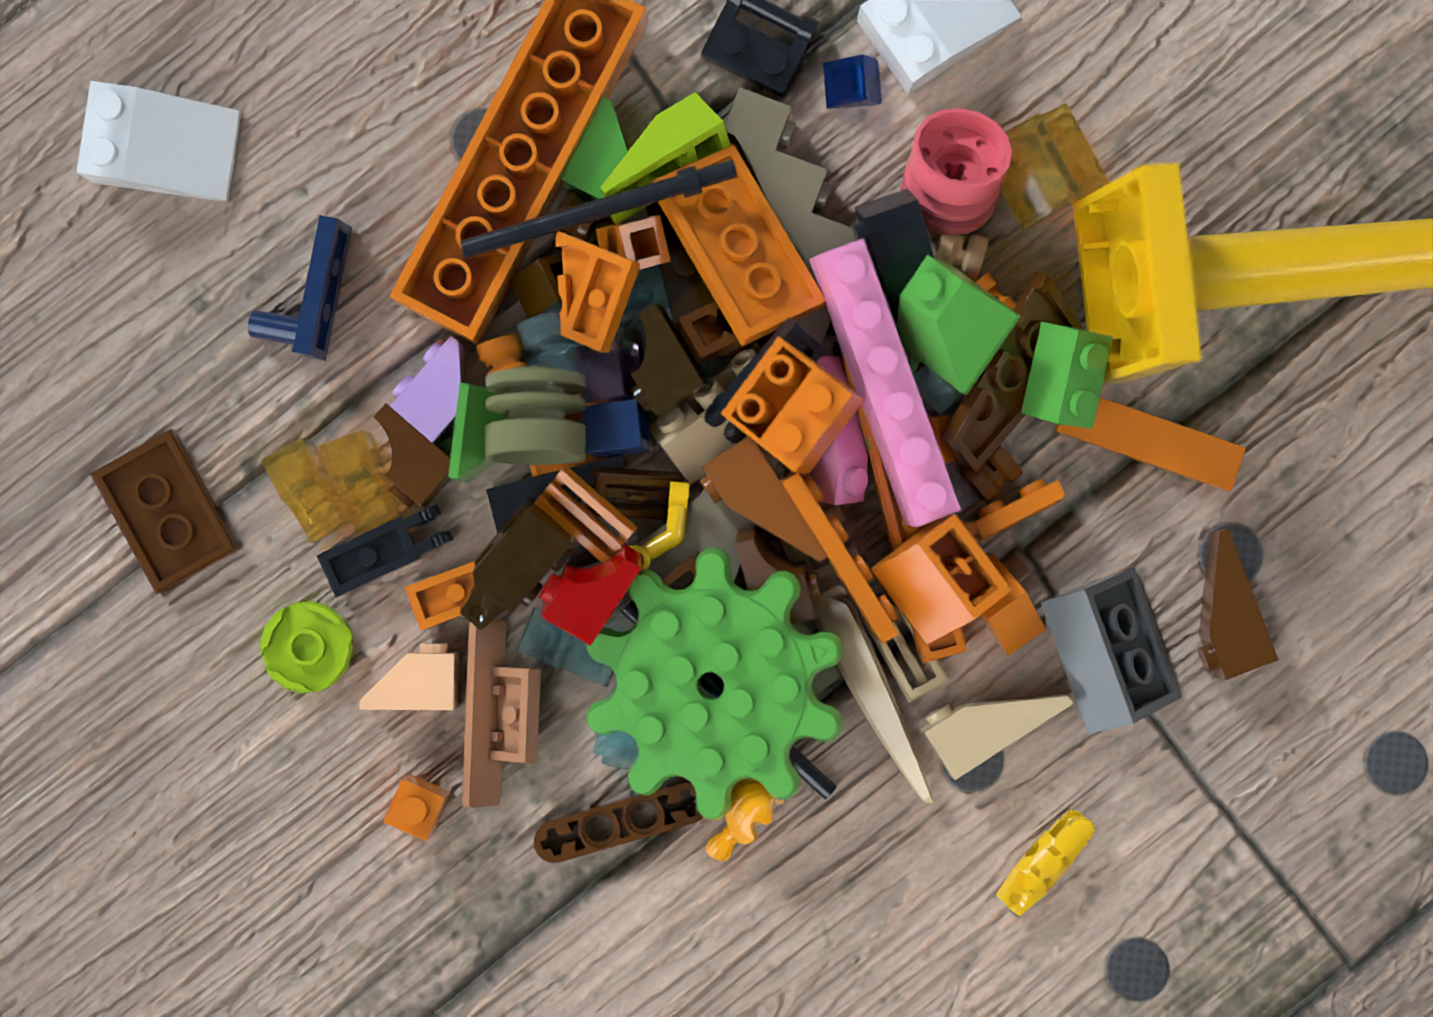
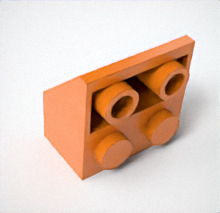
[721,337,865,475]
[869,514,1012,644]

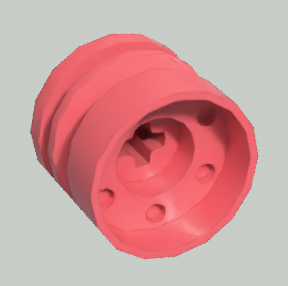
[900,108,1012,236]

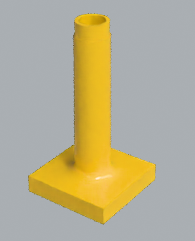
[1072,163,1433,384]

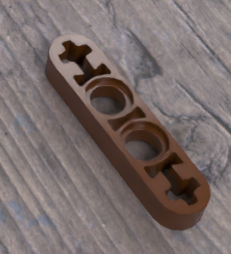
[534,780,703,863]

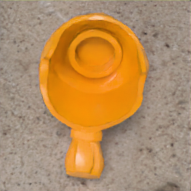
[705,778,785,861]

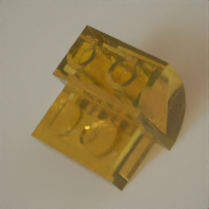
[1000,103,1109,230]

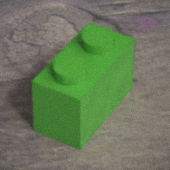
[1021,322,1113,429]

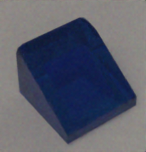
[823,54,882,109]

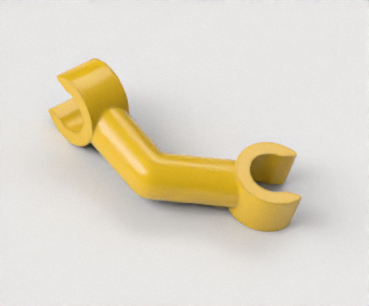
[629,482,690,570]

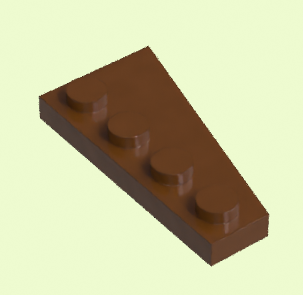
[941,272,1084,473]

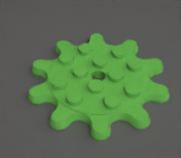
[586,547,844,820]

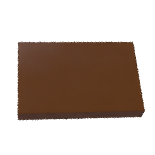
[90,429,241,594]

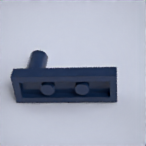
[248,215,352,361]

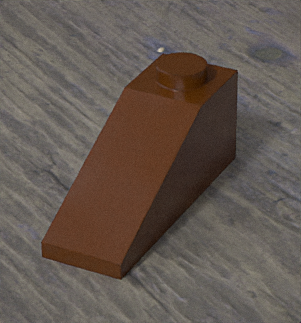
[1198,528,1279,680]

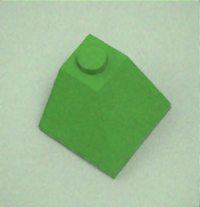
[896,255,1021,395]
[448,383,507,483]

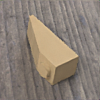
[920,693,1073,780]

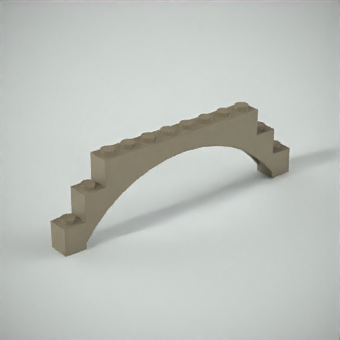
[556,87,856,625]

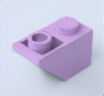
[390,336,466,445]

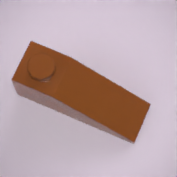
[699,437,828,562]

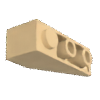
[650,344,761,485]

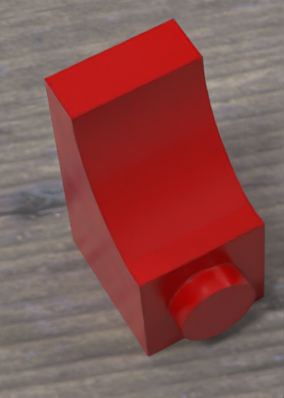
[539,544,641,646]

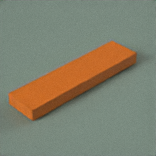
[1054,397,1246,492]

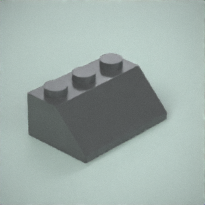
[1041,567,1182,734]

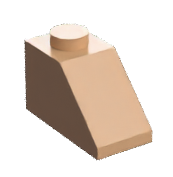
[359,643,460,710]

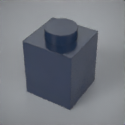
[578,399,652,458]

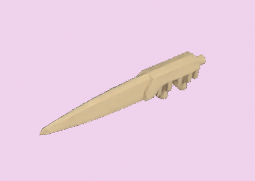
[777,505,934,803]

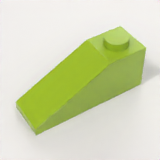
[600,92,731,225]

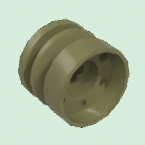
[486,366,586,465]

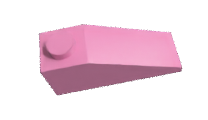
[799,355,868,505]

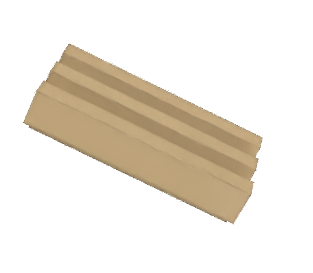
[862,603,949,702]

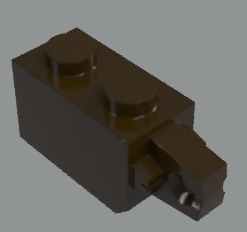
[460,497,573,630]

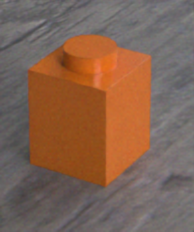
[595,215,671,270]
[383,774,452,841]

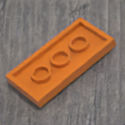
[652,144,826,346]

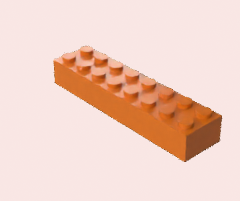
[389,0,648,345]

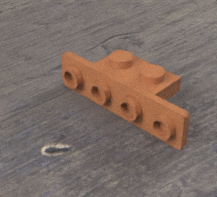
[462,620,541,808]

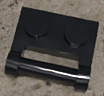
[700,0,819,98]

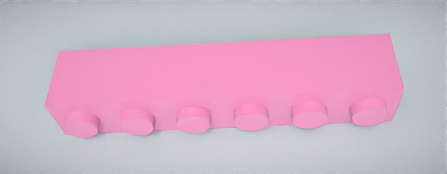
[809,239,961,527]

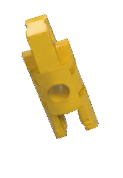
[996,809,1096,916]

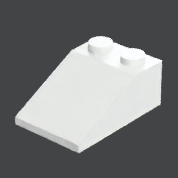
[857,0,1022,95]
[76,81,242,202]

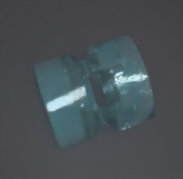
[516,309,593,375]

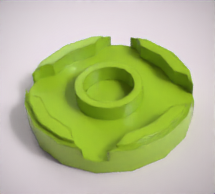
[260,601,355,693]

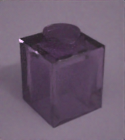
[575,333,640,405]

